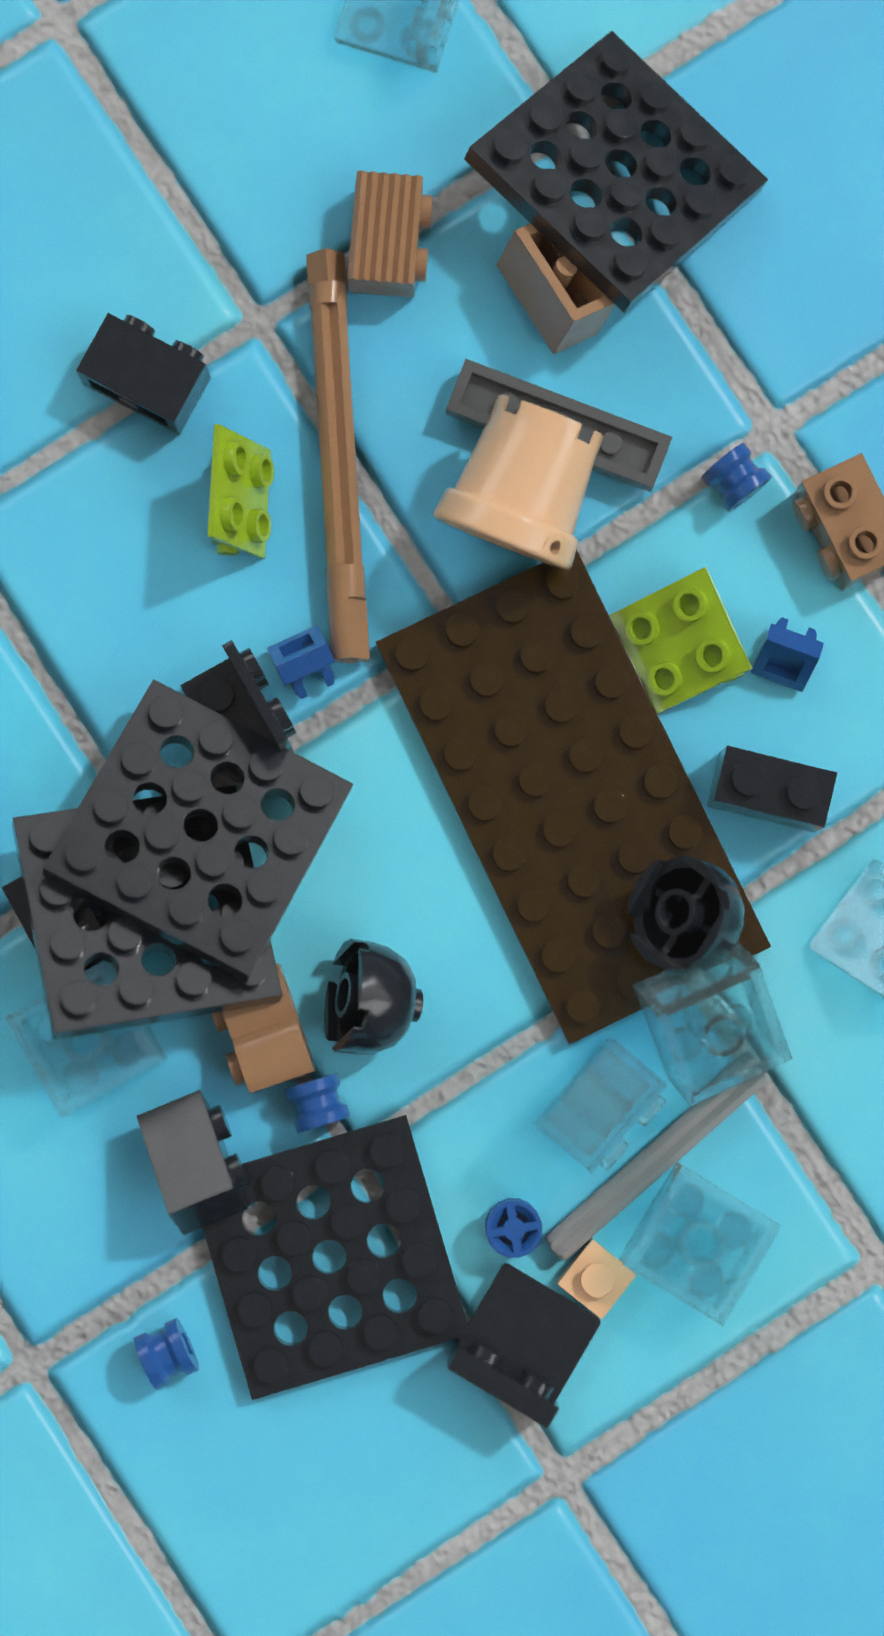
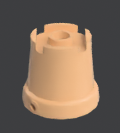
[433,395,604,570]

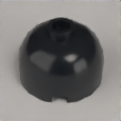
[627,855,745,971]
[324,939,423,1054]

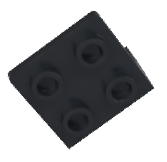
[180,640,297,784]
[447,1263,601,1429]

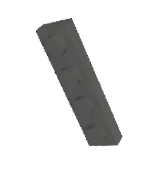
[446,359,672,492]

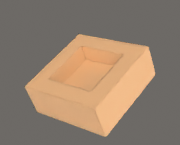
[556,1238,637,1319]

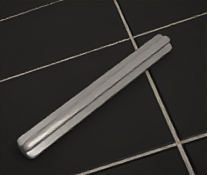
[545,1057,770,1260]

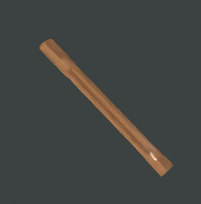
[306,248,370,664]

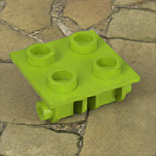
[207,424,274,558]
[609,567,753,714]

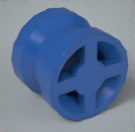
[701,443,772,512]
[284,1073,350,1133]
[485,1198,542,1258]
[134,1318,199,1390]

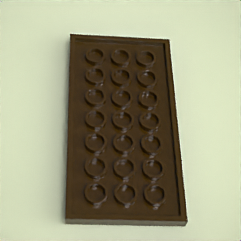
[376,550,771,1044]

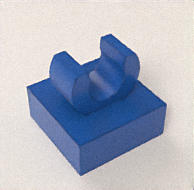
[750,617,824,692]
[267,625,335,699]

